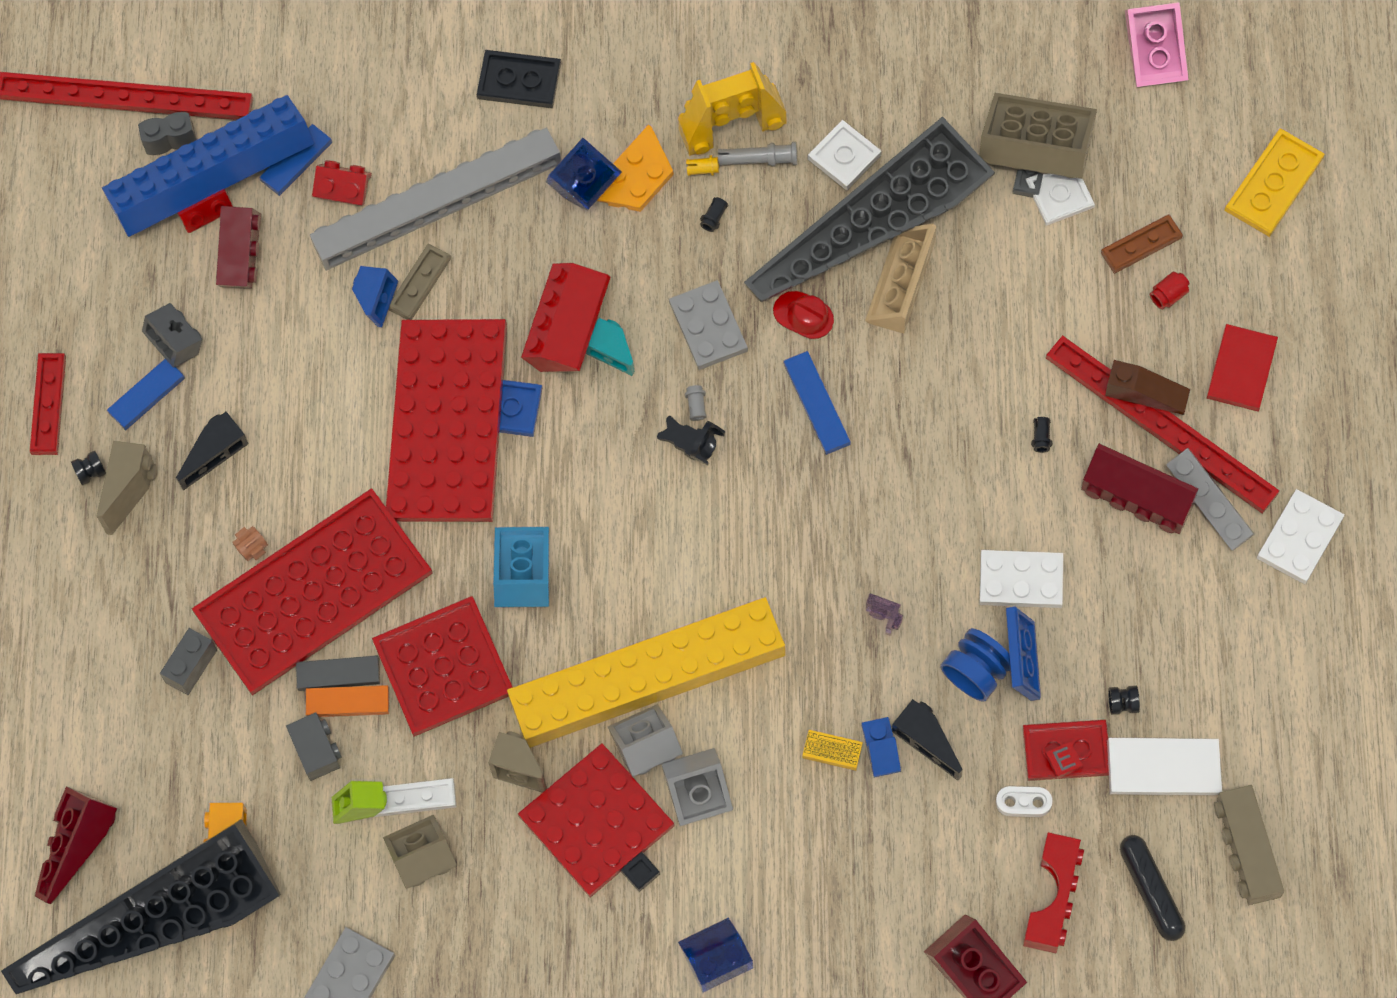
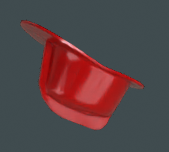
[773,291,834,339]

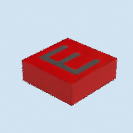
[1045,741,1083,779]

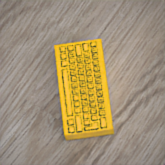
[802,730,863,771]

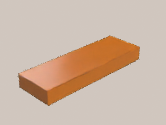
[306,685,389,717]

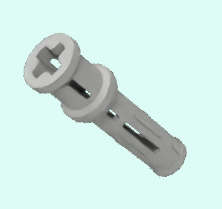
[718,142,797,166]

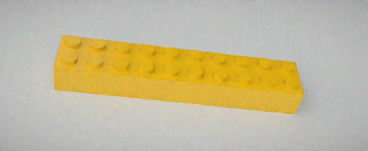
[507,597,786,748]

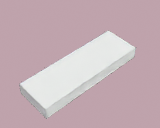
[375,778,456,817]

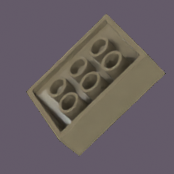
[979,93,1097,179]

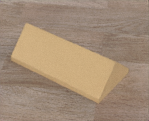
[865,224,937,334]

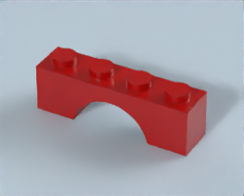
[1023,832,1084,954]

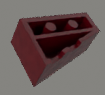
[216,206,262,289]

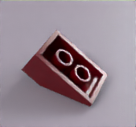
[924,914,1027,998]

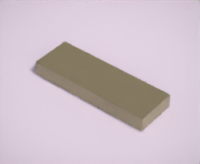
[388,243,451,320]

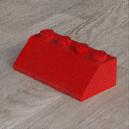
[521,263,611,372]

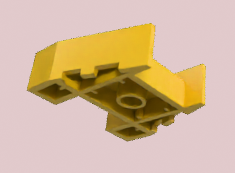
[678,62,787,156]

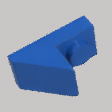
[861,717,901,778]

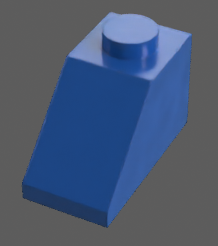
[352,266,398,327]

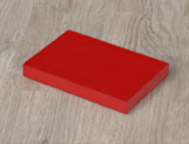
[1206,324,1278,412]
[1023,720,1109,781]

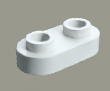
[996,786,1052,817]

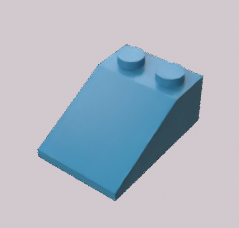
[493,527,549,607]

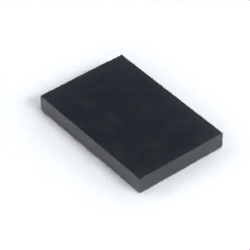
[476,50,561,109]

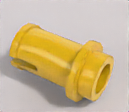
[686,155,719,176]

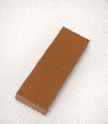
[1101,214,1183,274]

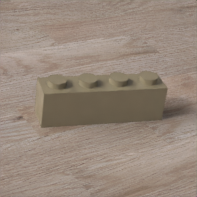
[1214,785,1284,906]

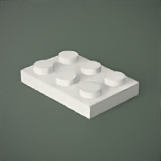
[1257,489,1344,584]
[980,550,1063,608]

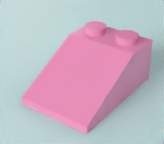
[1125,3,1188,87]

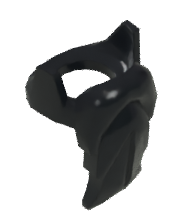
[657,416,726,466]

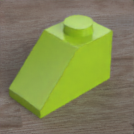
[331,781,387,824]

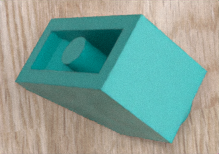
[586,318,635,376]

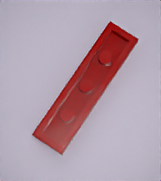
[30,353,66,455]

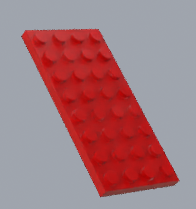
[385,319,507,522]
[191,488,433,696]

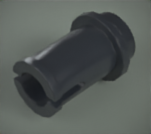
[700,197,728,232]
[1031,417,1053,453]

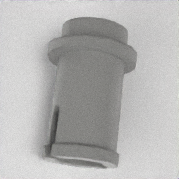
[685,385,707,421]

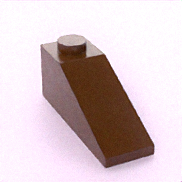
[1105,360,1190,415]

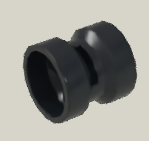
[71,451,106,485]
[1108,685,1140,715]

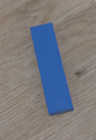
[783,351,851,455]

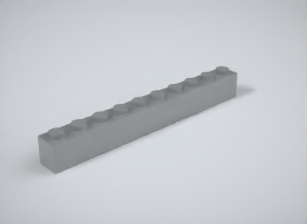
[310,127,562,271]

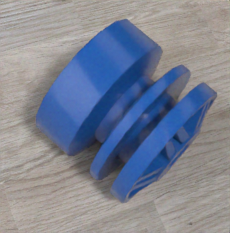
[940,628,1011,702]

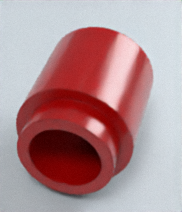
[1149,271,1190,310]

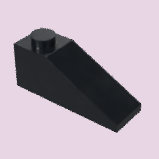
[176,411,248,491]
[892,699,963,781]

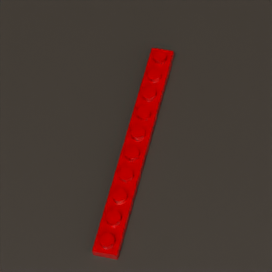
[0,72,253,120]
[1046,335,1280,514]

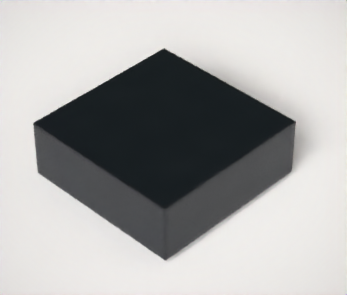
[621,852,660,892]

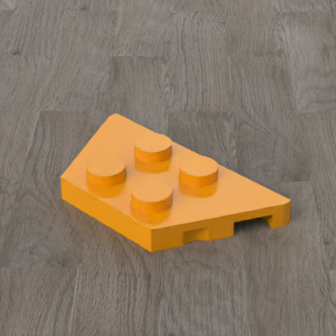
[585,124,674,212]

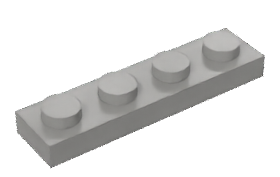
[1166,448,1255,551]

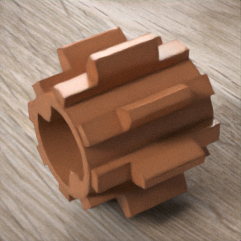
[232,526,268,562]

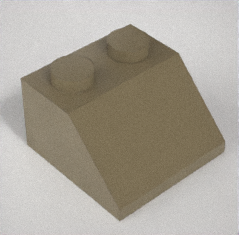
[488,731,547,793]
[383,814,457,889]

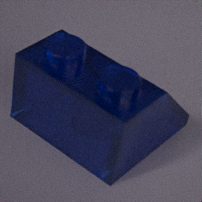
[546,138,622,211]
[678,917,753,993]

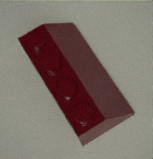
[1081,443,1199,535]

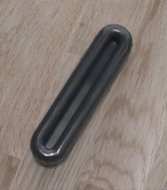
[1120,835,1186,941]

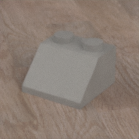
[608,704,683,777]
[661,748,733,826]

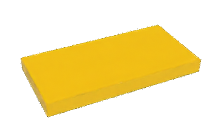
[1224,128,1325,237]

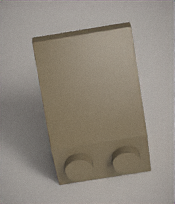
[97,441,157,535]

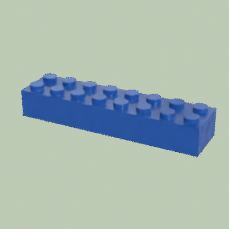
[102,95,315,237]

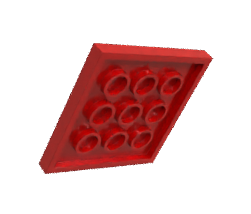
[372,596,513,737]
[518,743,675,898]

